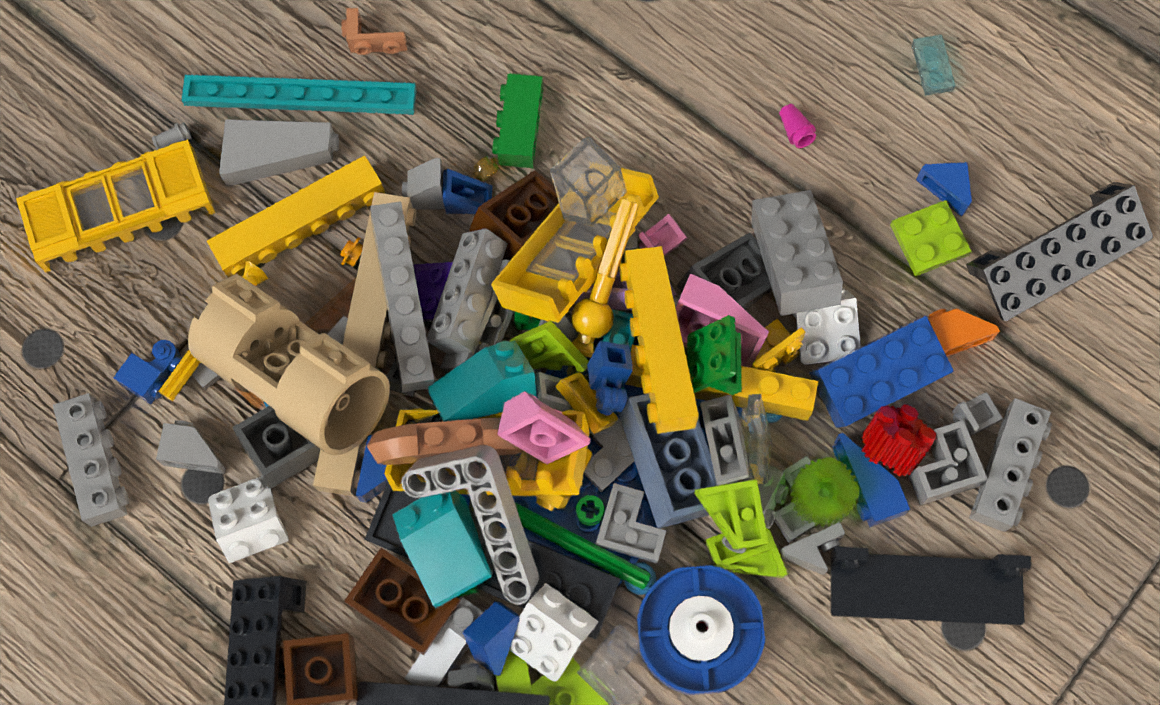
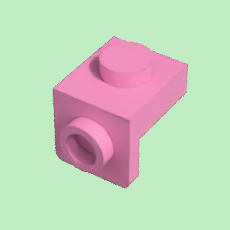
[638,214,688,257]

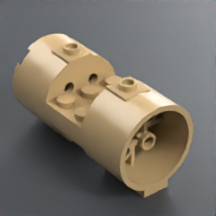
[188,274,390,455]

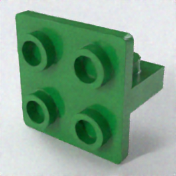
[687,315,742,395]

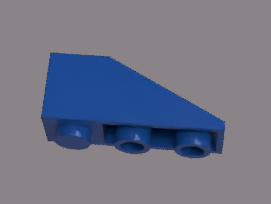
[833,433,910,528]

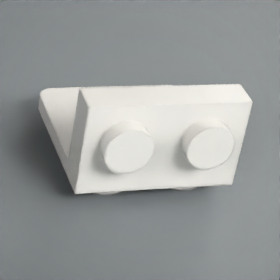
[793,287,861,365]
[208,477,289,563]
[509,584,598,681]

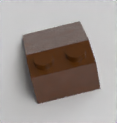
[469,170,565,260]
[344,548,461,655]

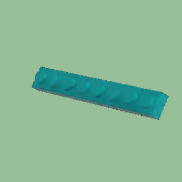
[181,75,416,115]

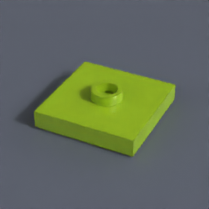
[531,657,611,705]

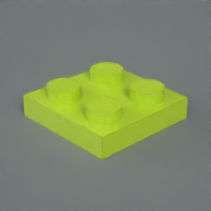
[890,200,972,276]

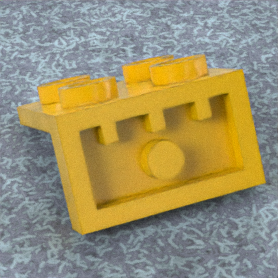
[751,319,806,372]

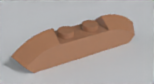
[367,418,524,465]

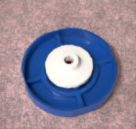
[637,565,765,695]

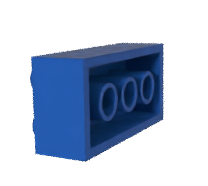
[809,316,954,428]

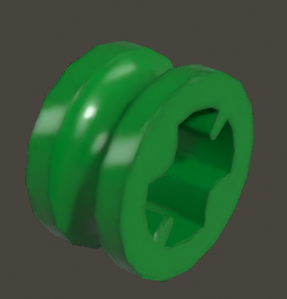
[576,495,604,526]

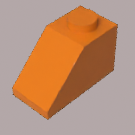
[928,308,1000,357]

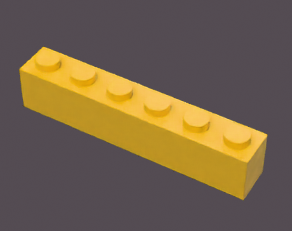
[207,155,385,278]
[619,246,699,434]
[625,344,818,421]

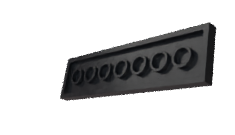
[364,482,622,640]

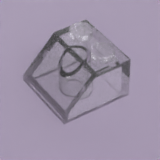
[550,136,627,227]

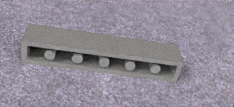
[370,201,434,393]

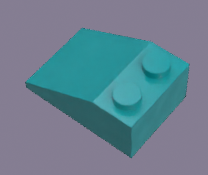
[428,340,536,422]
[392,490,492,608]

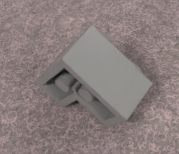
[909,420,987,506]

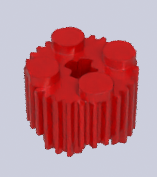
[861,404,936,476]

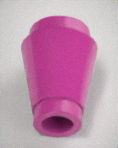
[779,104,816,148]

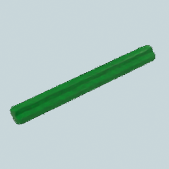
[514,502,651,589]

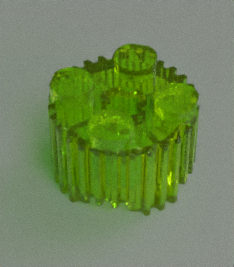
[790,457,859,527]

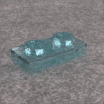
[911,35,955,96]

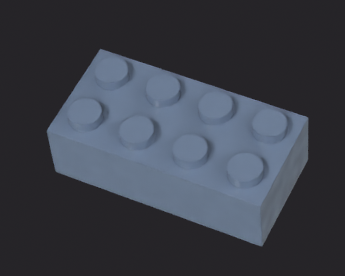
[618,393,720,529]

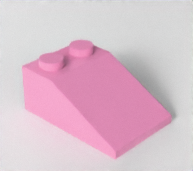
[675,274,768,368]

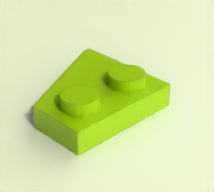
[509,321,589,372]
[705,528,788,578]

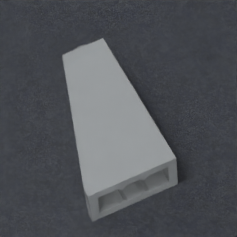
[219,120,339,186]

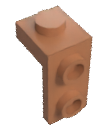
[341,8,407,55]

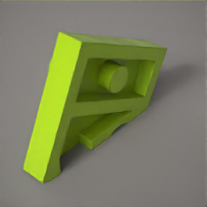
[695,479,769,550]

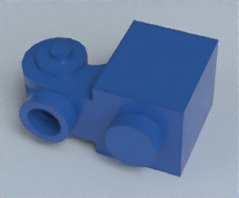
[113,340,182,404]
[587,341,633,415]

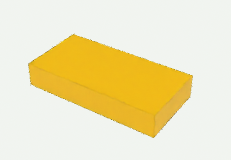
[555,372,618,434]

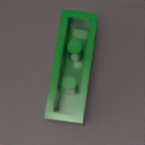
[493,73,543,169]

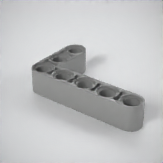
[402,445,539,604]

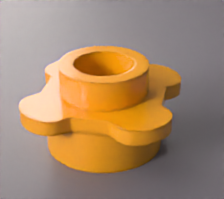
[340,237,363,267]

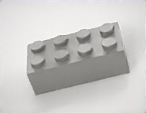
[752,190,843,316]

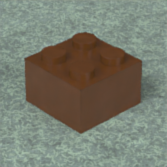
[283,633,358,705]

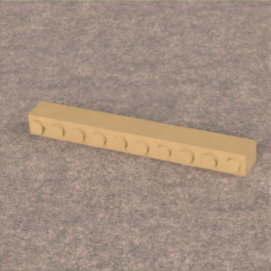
[313,192,416,497]

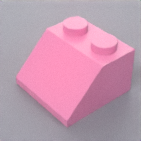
[497,392,590,464]

